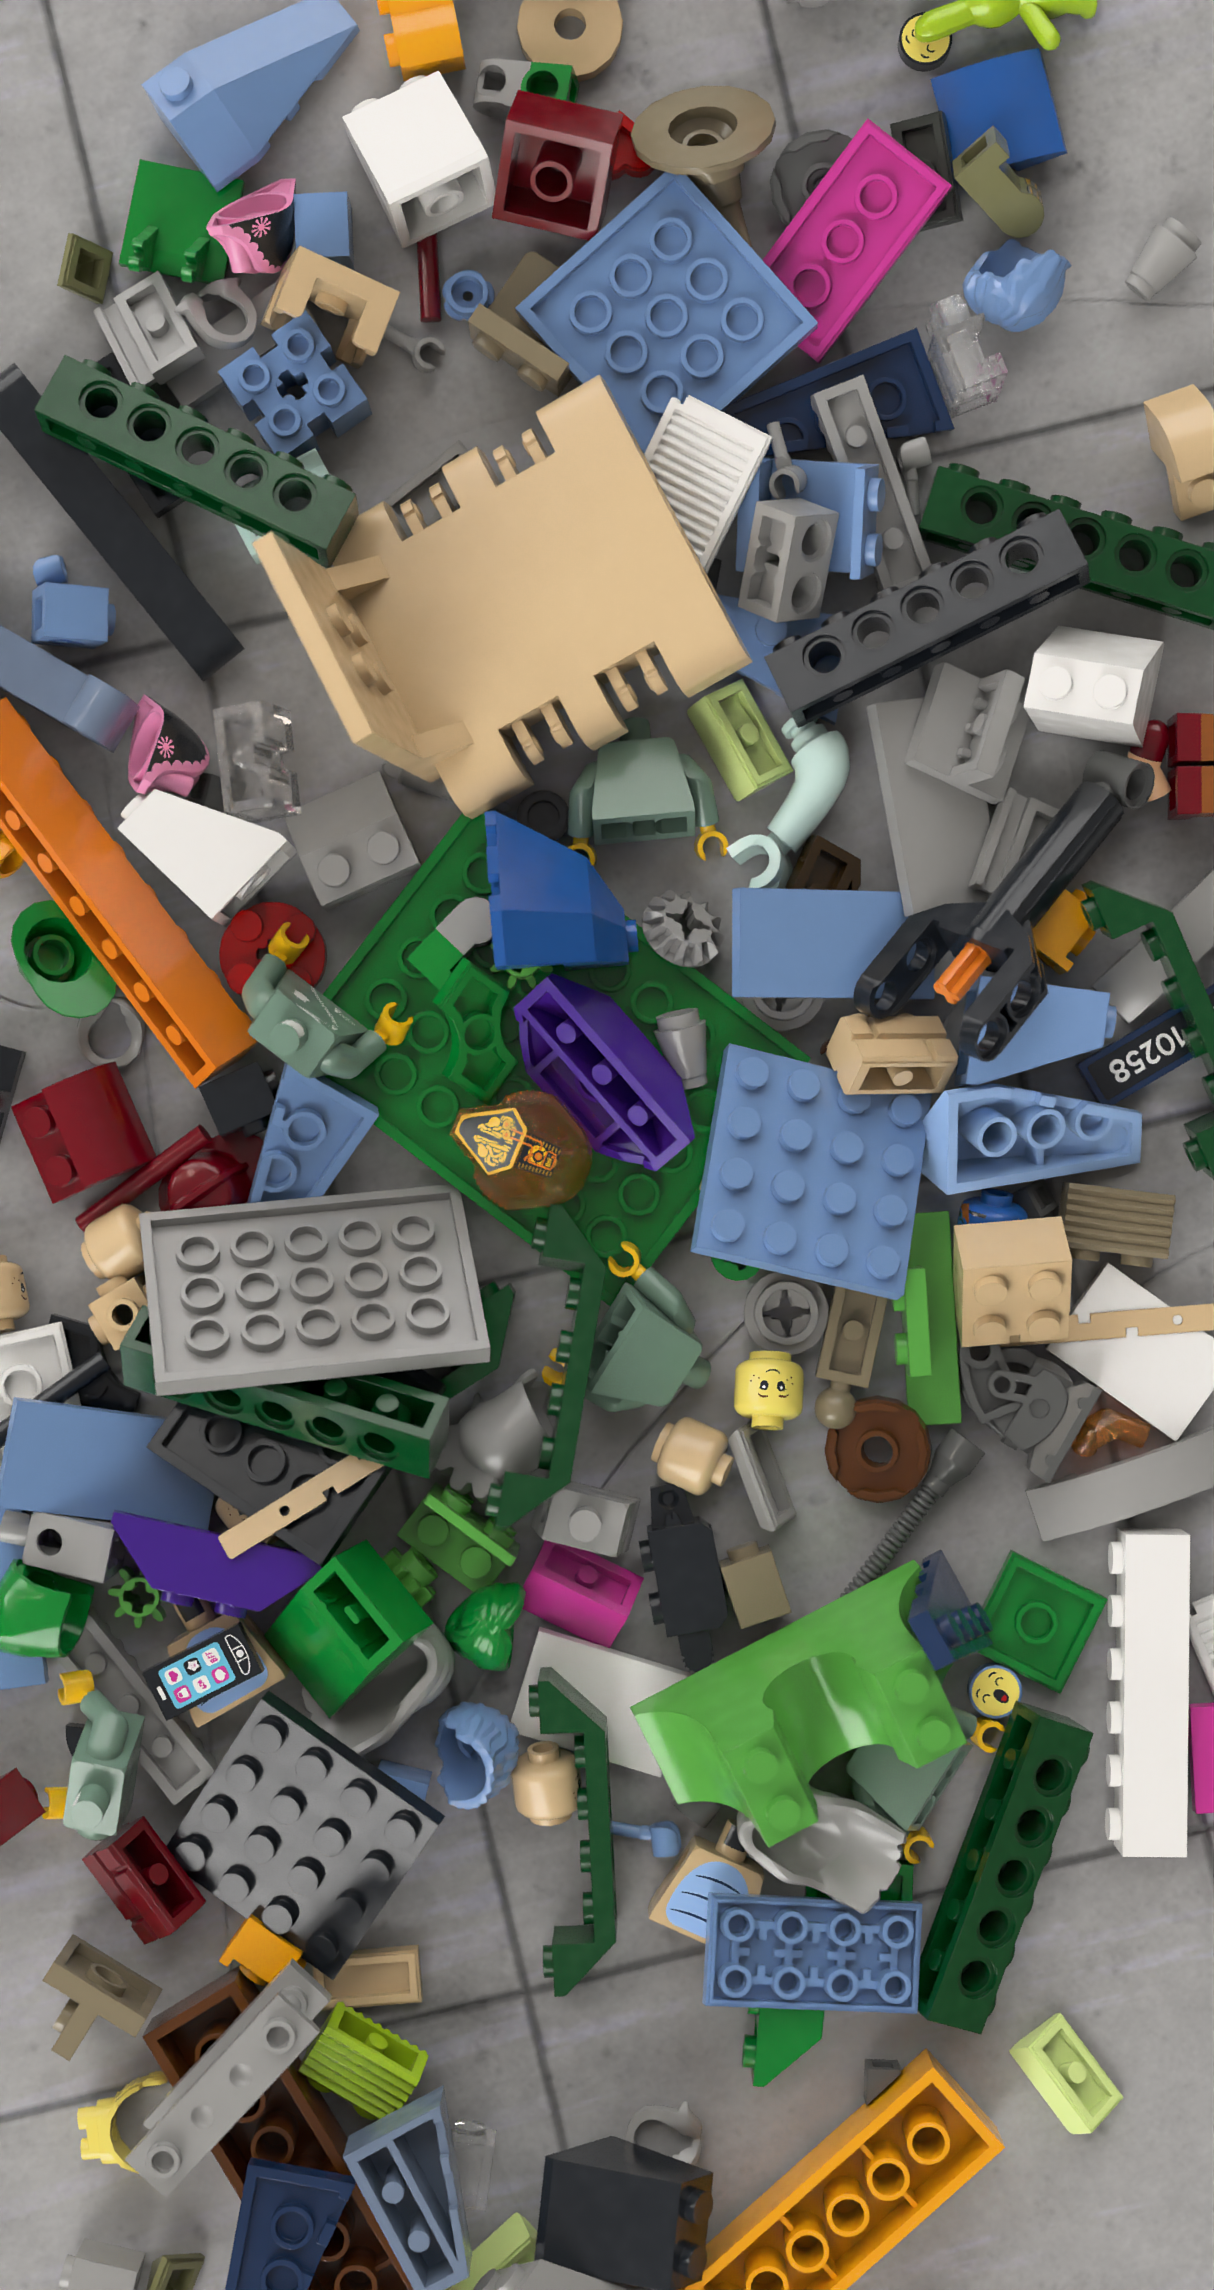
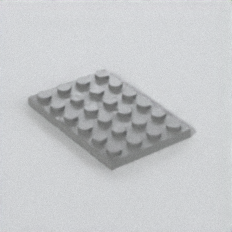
[139,1184,490,1396]

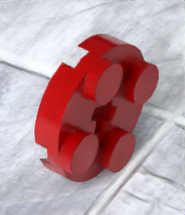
[219,902,327,997]

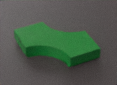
[432,957,518,1105]

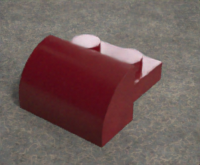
[11,1061,156,1204]

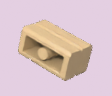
[826,1013,958,1095]

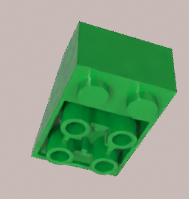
[264,1539,434,1719]

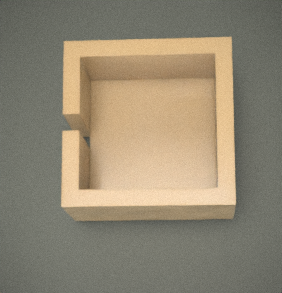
[953,1216,1072,1347]

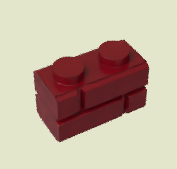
[82,1816,206,1945]

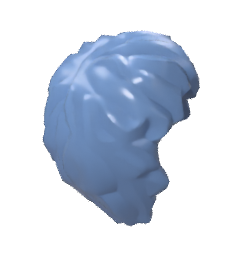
[962,239,1071,332]
[435,1702,520,1810]

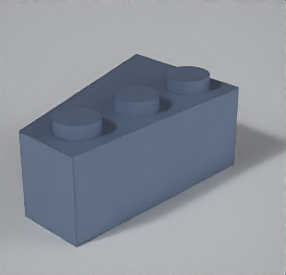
[343,2085,472,2290]

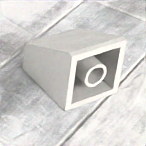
[342,71,496,249]
[1024,625,1164,747]
[117,789,297,927]

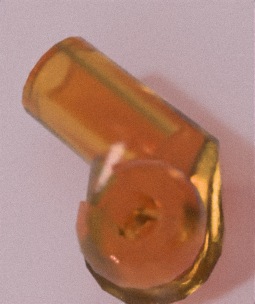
[1071,1408,1151,1457]

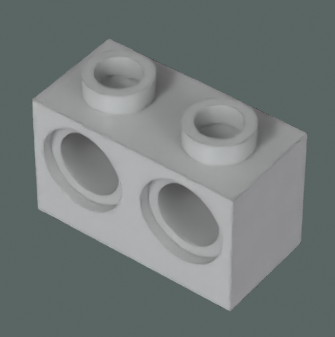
[738,498,839,623]

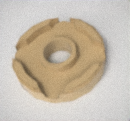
[517,0,623,82]

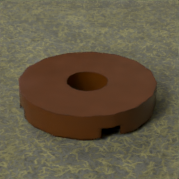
[824,1395,932,1503]

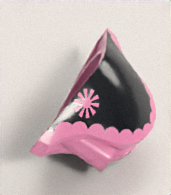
[206,178,296,274]
[128,694,210,797]

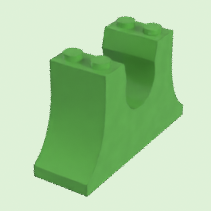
[630,1559,967,1848]

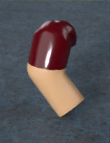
[1127,719,1172,802]

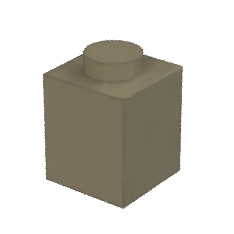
[719,1541,792,1629]

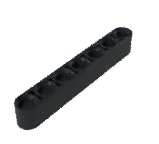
[0,363,245,682]

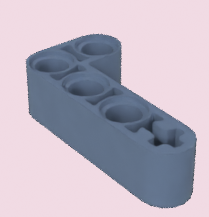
[0,625,140,753]

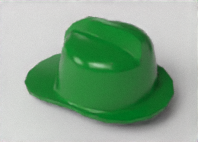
[11,900,116,1019]

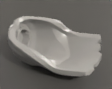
[301,1624,455,1756]
[737,1784,907,1914]

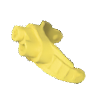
[77,2071,168,2174]

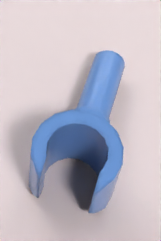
[33,555,68,586]
[612,1821,682,1857]

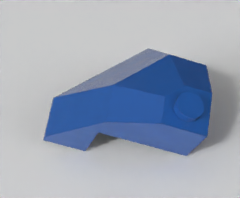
[484,811,639,971]

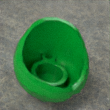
[444,1582,526,1671]

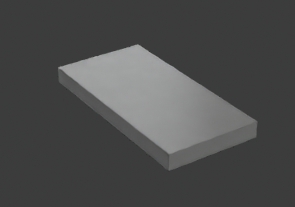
[867,697,991,917]

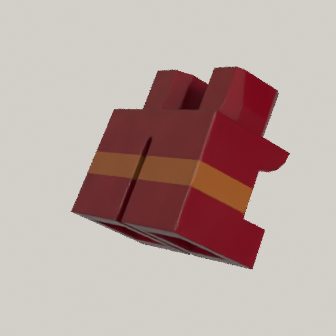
[1167,713,1214,820]

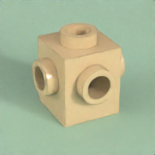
[88,1275,148,1351]

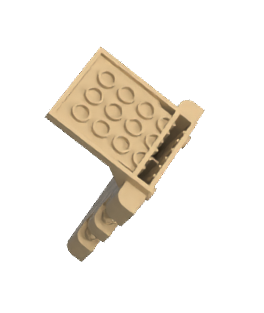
[252,374,753,819]

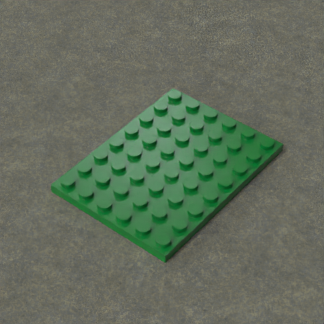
[323,810,811,1306]

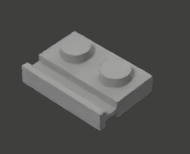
[93,271,206,387]
[968,787,1059,897]

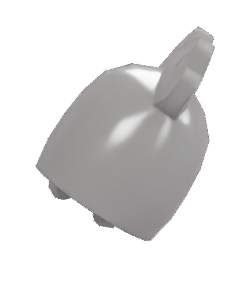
[435,1368,554,1503]

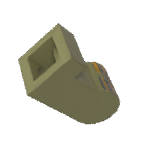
[952,125,1044,238]

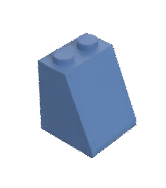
[954,976,1117,1087]

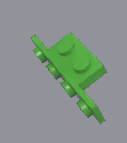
[892,1211,962,1425]

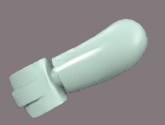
[726,717,850,889]

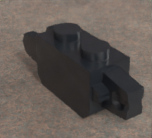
[639,1483,728,1672]

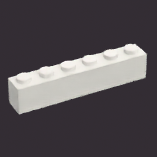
[1105,1528,1190,1857]

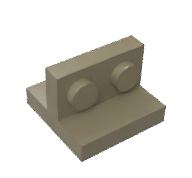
[42,1934,163,2061]

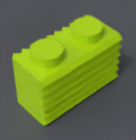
[298,2002,429,2120]

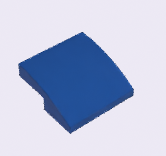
[931,48,1068,172]

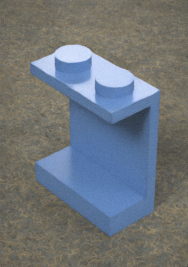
[735,458,886,580]

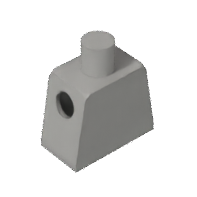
[531,1474,641,1557]
[0,1510,126,1583]

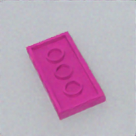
[763,118,953,364]

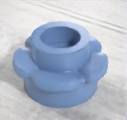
[442,270,494,321]

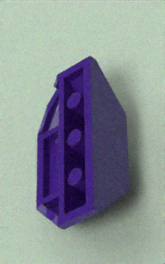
[514,973,695,1171]
[111,1510,323,1618]

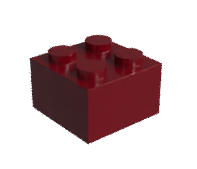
[492,90,623,241]

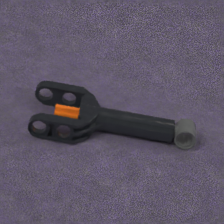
[853,750,1155,1062]

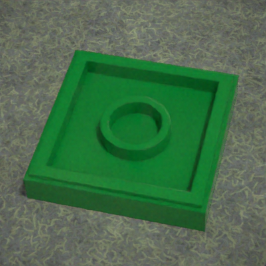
[977,1550,1108,1694]

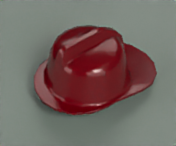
[158,1131,264,1211]

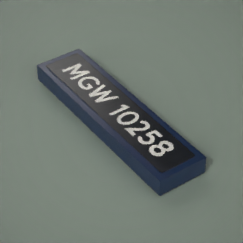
[1075,983,1214,1105]

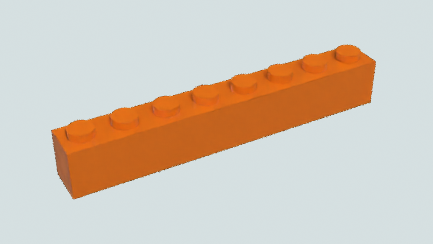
[0,697,258,1089]

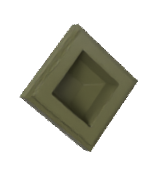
[57,233,113,304]
[146,2253,205,2290]

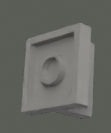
[904,662,1029,804]

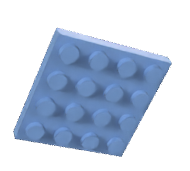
[515,172,818,453]
[690,1043,932,1300]

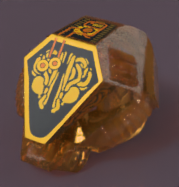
[449,1090,592,1211]

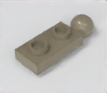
[814,1286,888,1429]

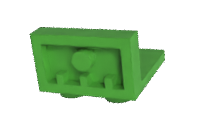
[397,1482,520,1592]

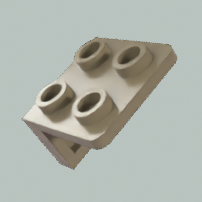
[468,251,572,397]

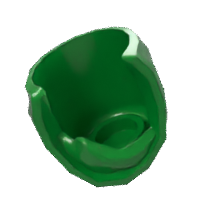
[0,1559,95,1658]

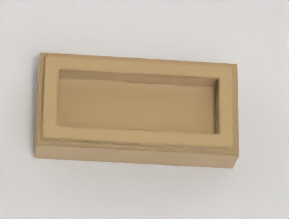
[312,1945,423,2011]

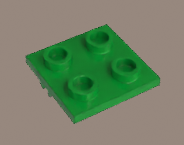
[119,159,245,284]

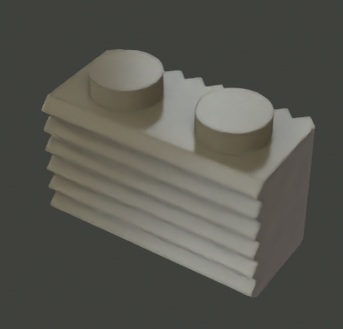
[1058,1182,1176,1268]

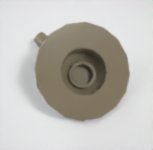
[631,86,776,248]

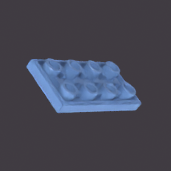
[732,888,935,999]
[0,1397,214,1530]
[702,1892,923,2014]

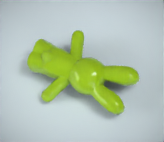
[915,0,1097,51]

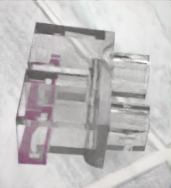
[925,293,1008,419]

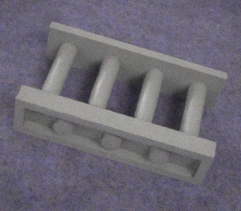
[125,1958,332,2198]

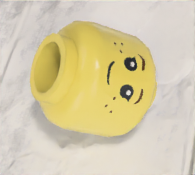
[734,1350,804,1431]

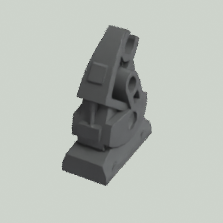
[959,1344,1103,1483]

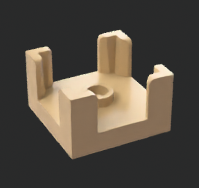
[260,245,400,369]

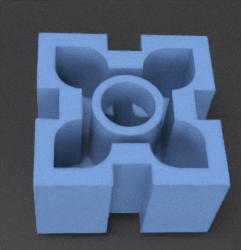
[218,310,372,458]

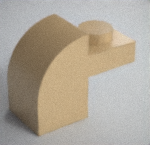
[1143,384,1214,521]

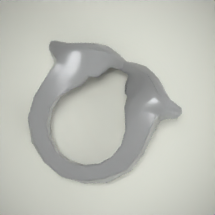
[174,278,257,350]
[76,997,146,1068]
[625,2101,702,2166]

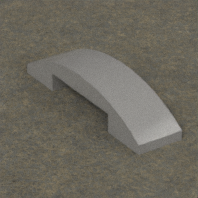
[1091,867,1214,1024]
[1025,1426,1214,1541]

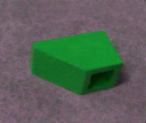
[742,2007,824,2087]

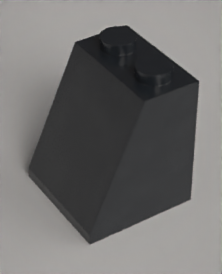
[534,2136,714,2290]

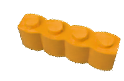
[377,0,466,82]

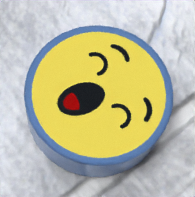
[967,1662,1022,1719]

